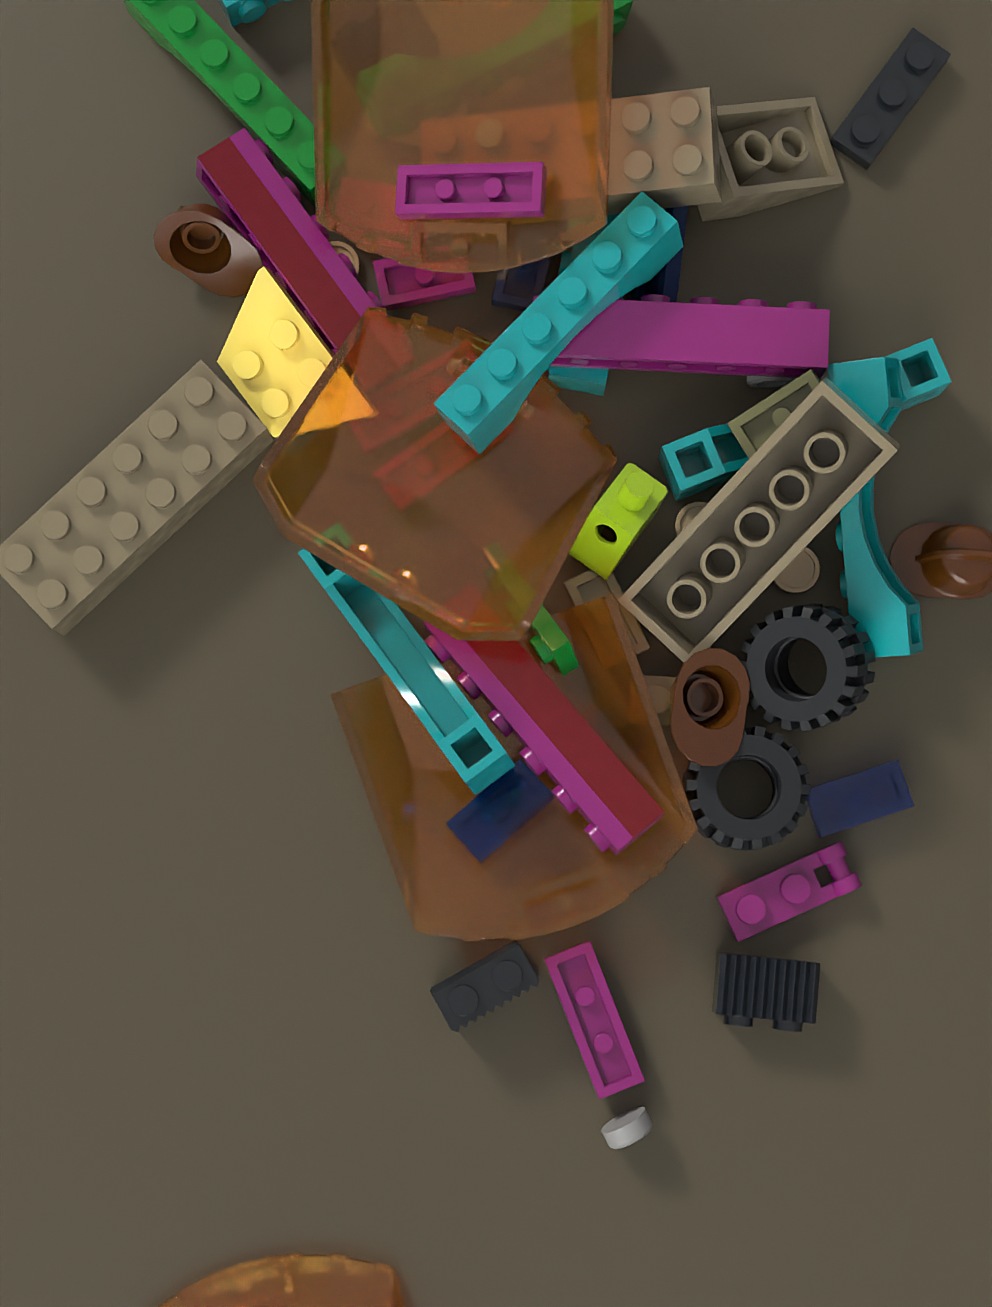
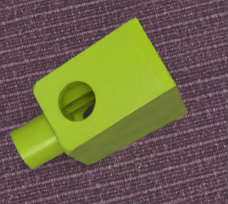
[567,463,668,580]

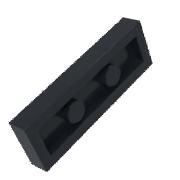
[830,28,951,170]

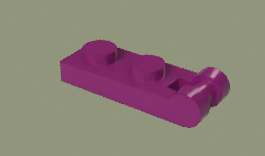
[716,841,862,942]

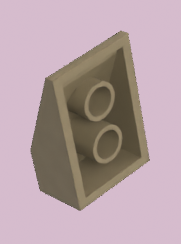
[697,97,844,221]

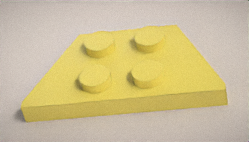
[217,266,378,438]

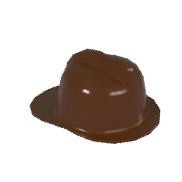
[154,203,263,297]
[889,522,992,599]
[670,648,750,767]

